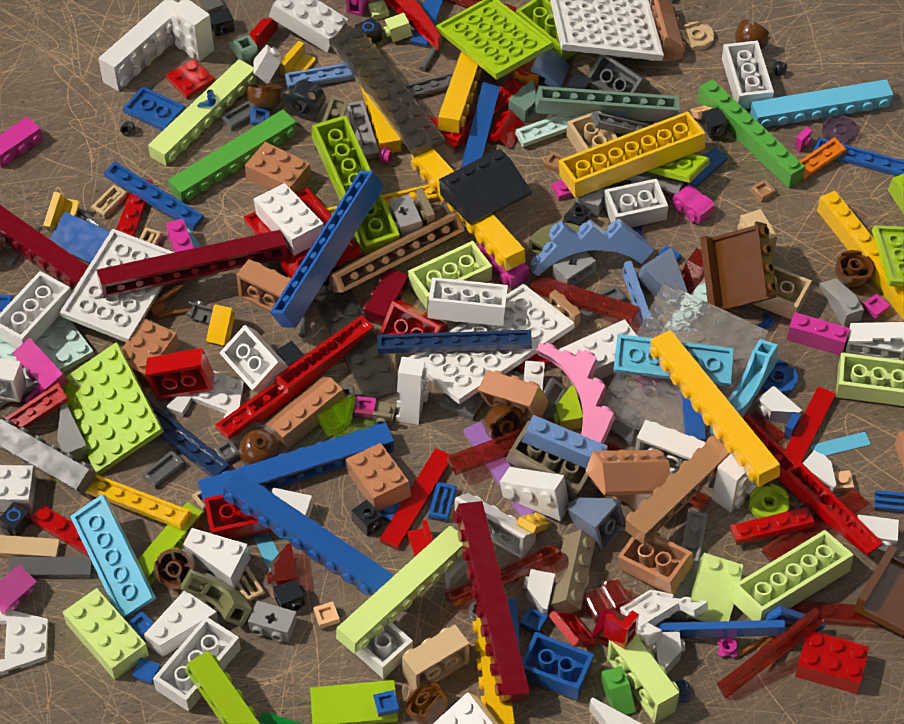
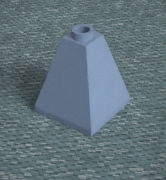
[637,248,688,306]
[566,498,626,553]

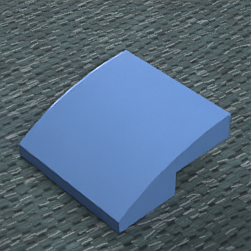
[530,49,570,88]

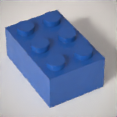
[522,632,594,701]

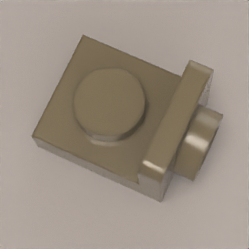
[372,402,396,428]

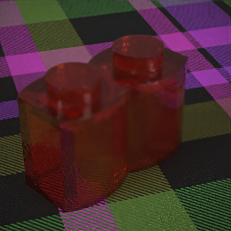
[582,579,631,623]

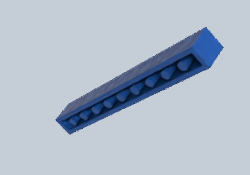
[270,171,384,328]
[198,422,394,505]
[222,470,395,596]

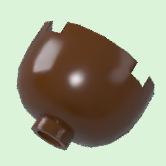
[735,20,771,50]
[247,83,283,111]
[835,250,874,288]
[484,404,524,444]
[239,429,279,465]
[154,547,196,589]
[405,682,449,724]

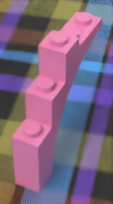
[537,343,615,444]

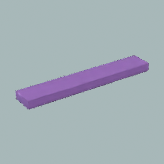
[463,421,539,517]

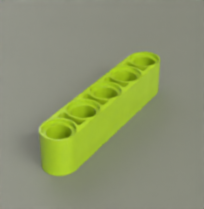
[138,502,206,585]

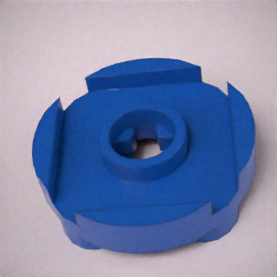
[762,360,798,395]

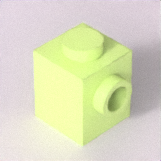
[384,13,412,42]

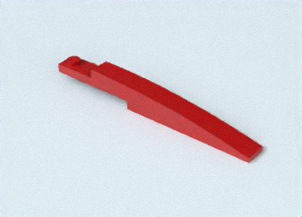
[384,0,441,51]
[215,316,374,440]
[743,413,883,556]

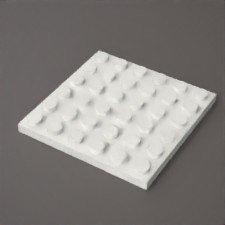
[550,0,664,61]

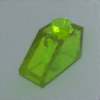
[316,394,356,437]

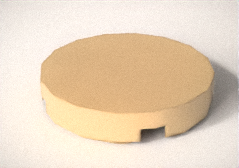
[682,21,714,51]

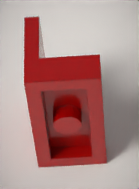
[248,17,278,50]
[487,109,524,149]
[407,520,433,557]
[604,610,639,649]

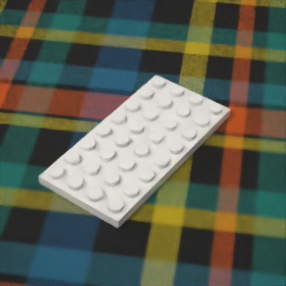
[409,284,574,404]

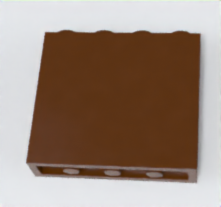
[700,221,777,312]
[853,545,904,636]

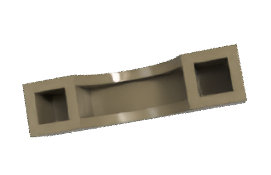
[549,530,596,613]

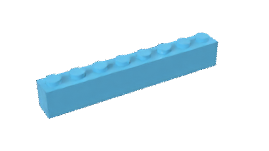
[750,79,893,128]

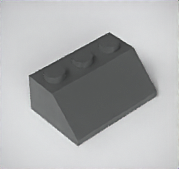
[588,55,650,94]

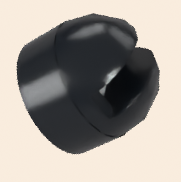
[773,61,788,76]
[120,121,136,137]

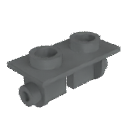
[187,301,214,324]

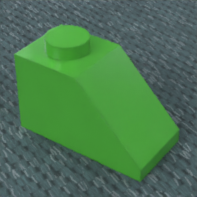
[601,666,636,716]

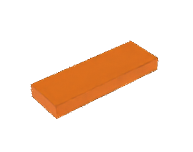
[800,137,846,181]

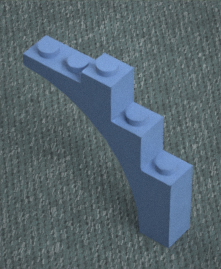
[530,218,654,276]

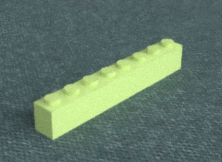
[148,60,256,166]
[336,526,463,654]

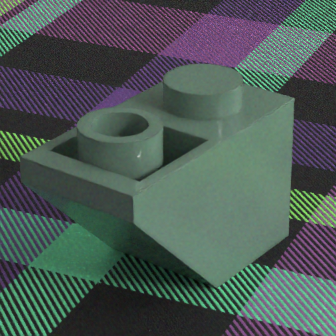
[227,35,258,64]
[508,81,536,122]

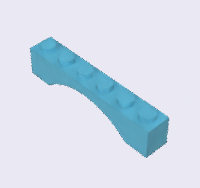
[710,339,778,435]

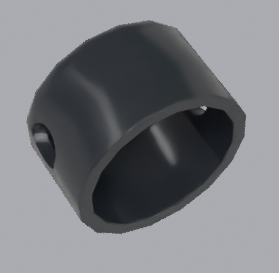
[286,80,326,119]

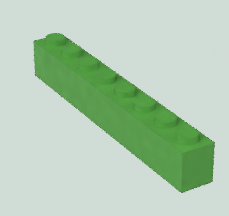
[697,79,805,188]
[168,110,297,203]

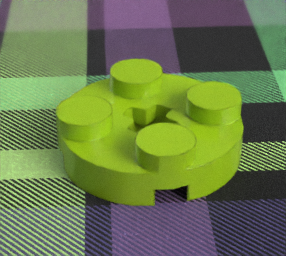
[749,484,789,518]

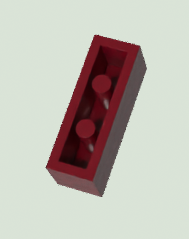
[363,269,409,326]

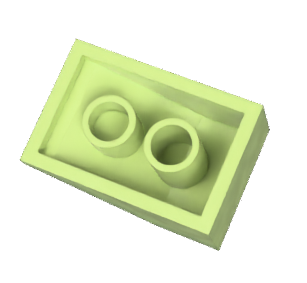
[687,553,743,622]

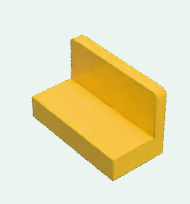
[279,41,316,77]
[43,192,80,233]
[206,305,237,346]

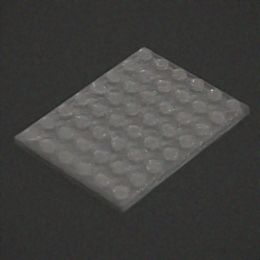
[599,282,768,442]

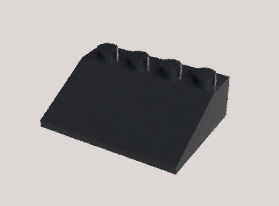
[439,148,532,226]

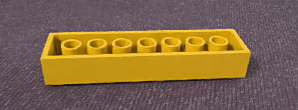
[558,111,705,198]

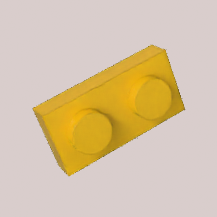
[516,512,550,533]

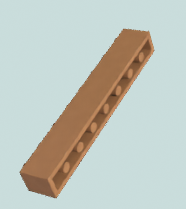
[328,214,465,293]
[625,435,731,545]

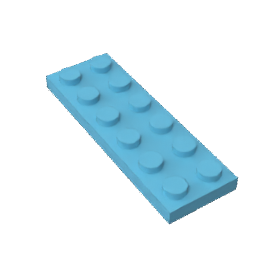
[613,334,734,387]
[70,494,156,619]

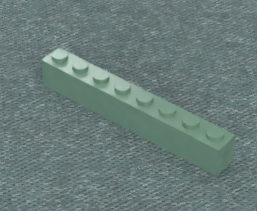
[535,86,680,122]

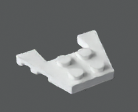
[166,371,244,418]
[620,590,708,646]
[0,610,49,676]

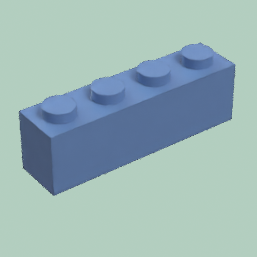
[522,415,607,468]

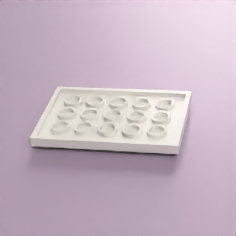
[60,229,174,342]

